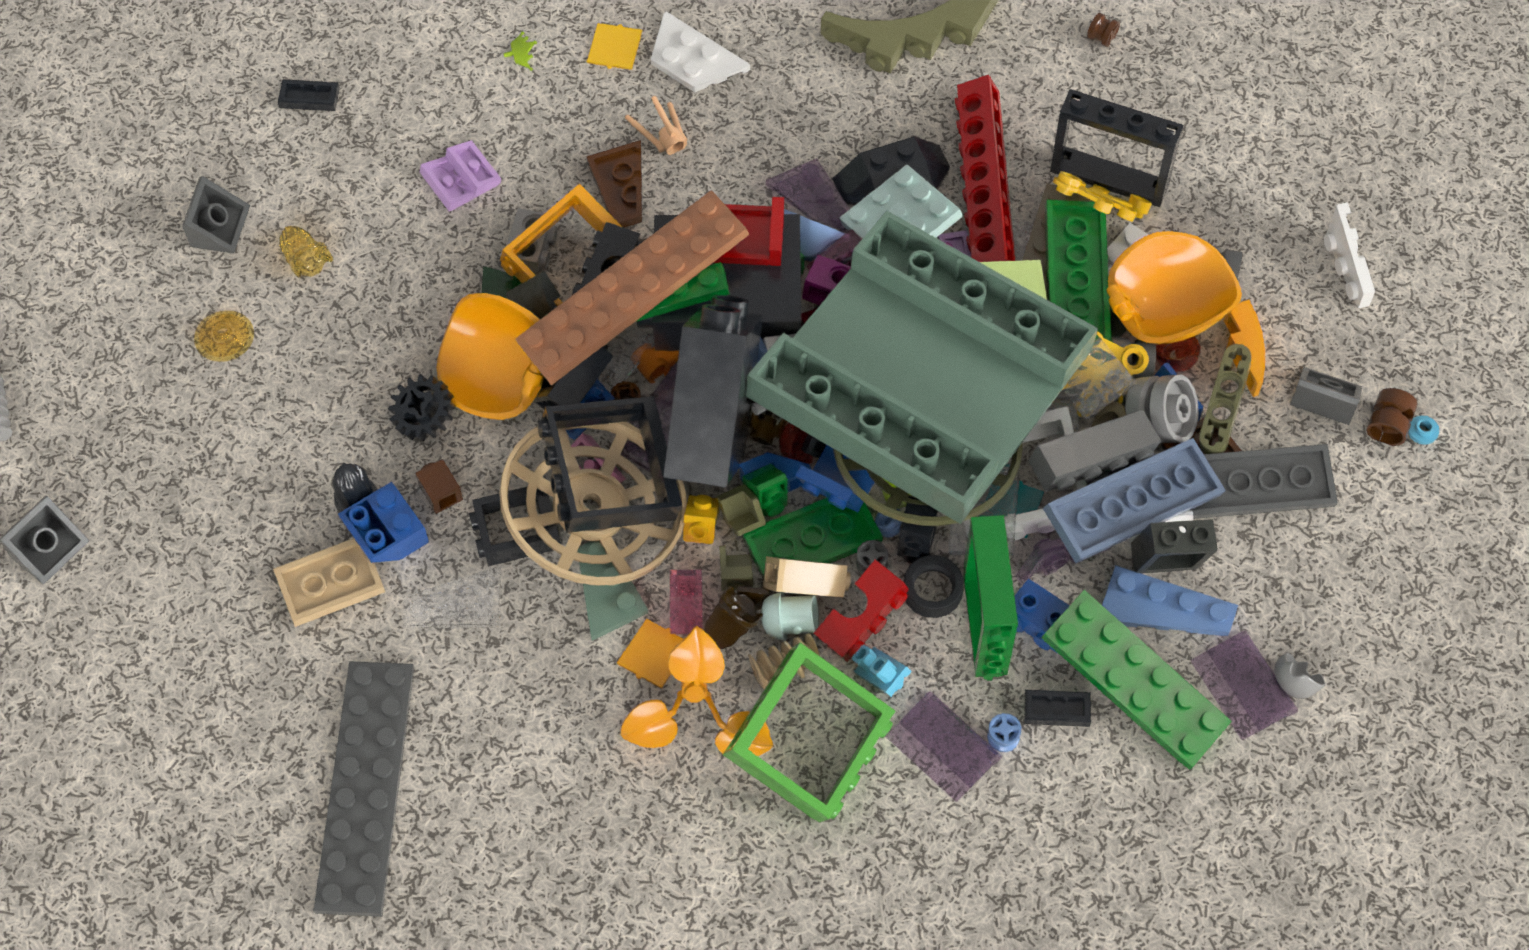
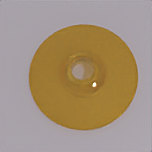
[194,310,254,362]

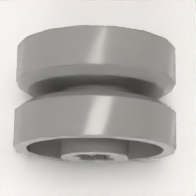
[1125,374,1199,443]

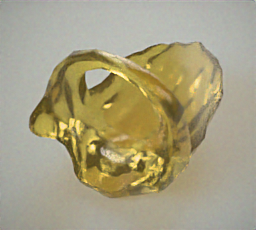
[279,226,333,278]

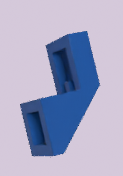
[739,452,812,492]

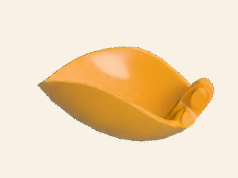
[1106,231,1242,344]
[436,293,545,420]

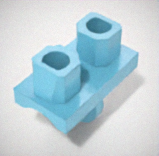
[852,644,912,697]

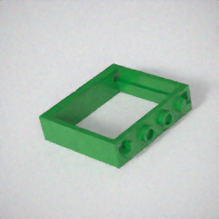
[963,515,1018,681]

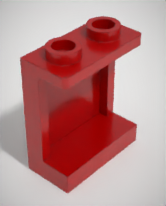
[713,197,784,266]

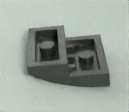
[506,271,561,320]

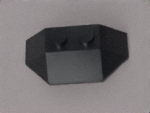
[832,136,950,205]

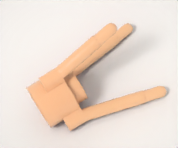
[625,96,688,155]

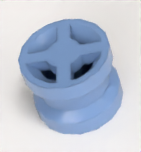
[987,713,1022,752]

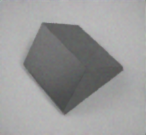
[182,176,250,253]
[1290,367,1362,425]
[0,496,89,585]

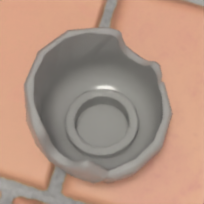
[1274,652,1326,699]

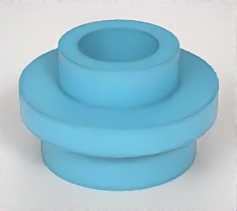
[1408,416,1439,445]

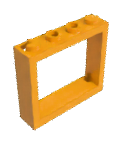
[500,183,622,307]

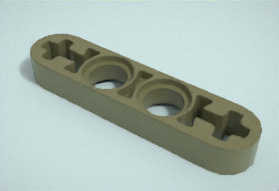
[1199,344,1251,454]

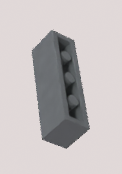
[1028,410,1161,492]

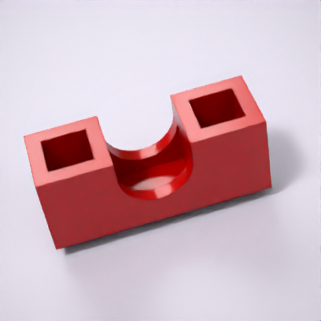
[813,559,909,662]

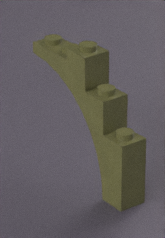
[821,0,999,74]

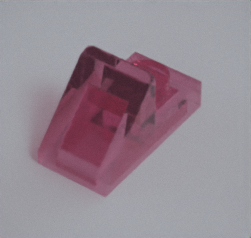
[670,569,703,634]

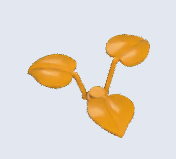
[620,626,773,756]

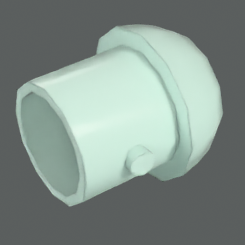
[761,592,819,640]

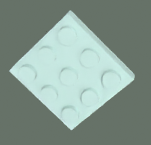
[840,165,963,241]

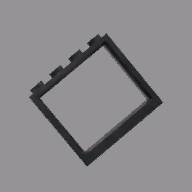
[1050,89,1184,207]
[537,396,683,533]

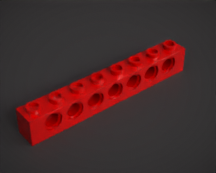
[955,74,1015,262]

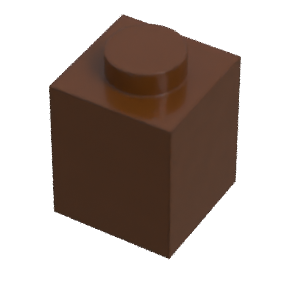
[415,459,463,514]

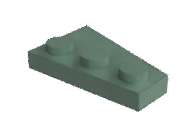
[577,541,648,641]

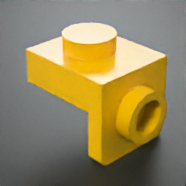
[683,495,720,544]

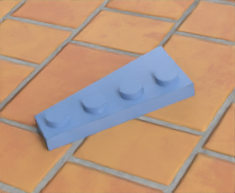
[1102,565,1238,636]

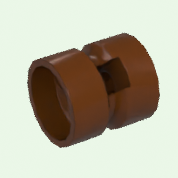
[1366,388,1418,446]

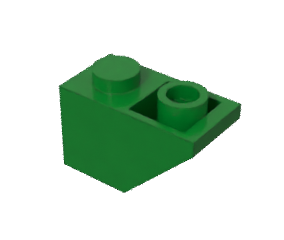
[742,464,788,517]

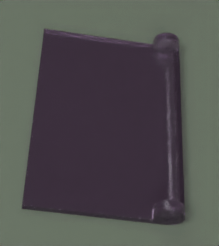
[1190,631,1299,740]
[885,691,1002,802]

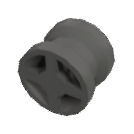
[856,540,888,574]

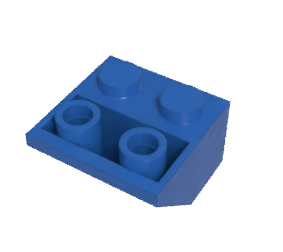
[338,482,429,563]

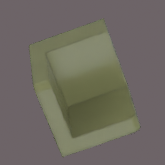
[716,484,766,536]
[719,545,753,591]

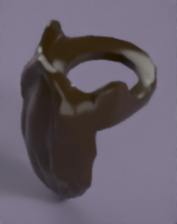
[704,586,763,649]

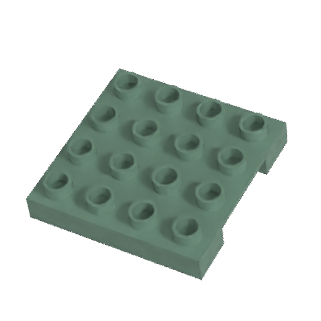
[746,210,1098,524]

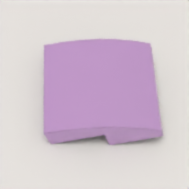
[420,140,501,211]

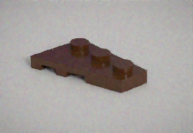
[586,140,642,228]

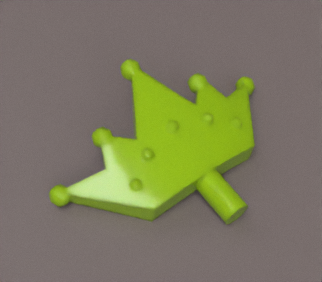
[503,32,537,71]

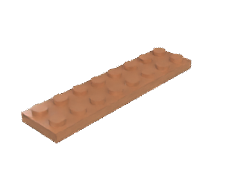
[515,190,749,385]

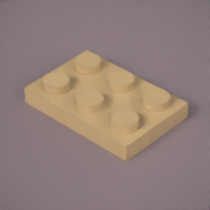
[273,538,385,627]

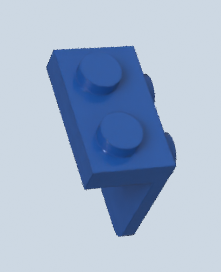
[795,445,875,512]

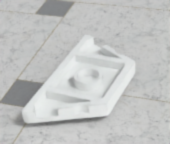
[651,11,750,92]

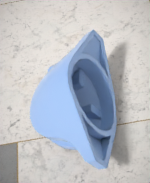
[784,209,852,262]

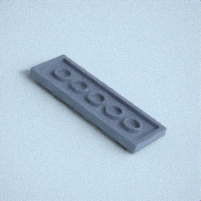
[1043,438,1226,563]

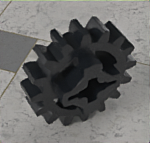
[388,374,456,441]

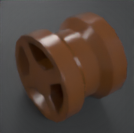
[1087,12,1120,47]

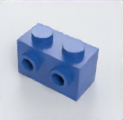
[1015,578,1070,653]

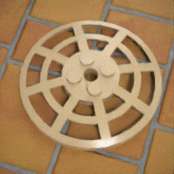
[499,422,687,585]

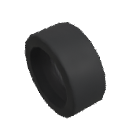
[904,555,964,618]

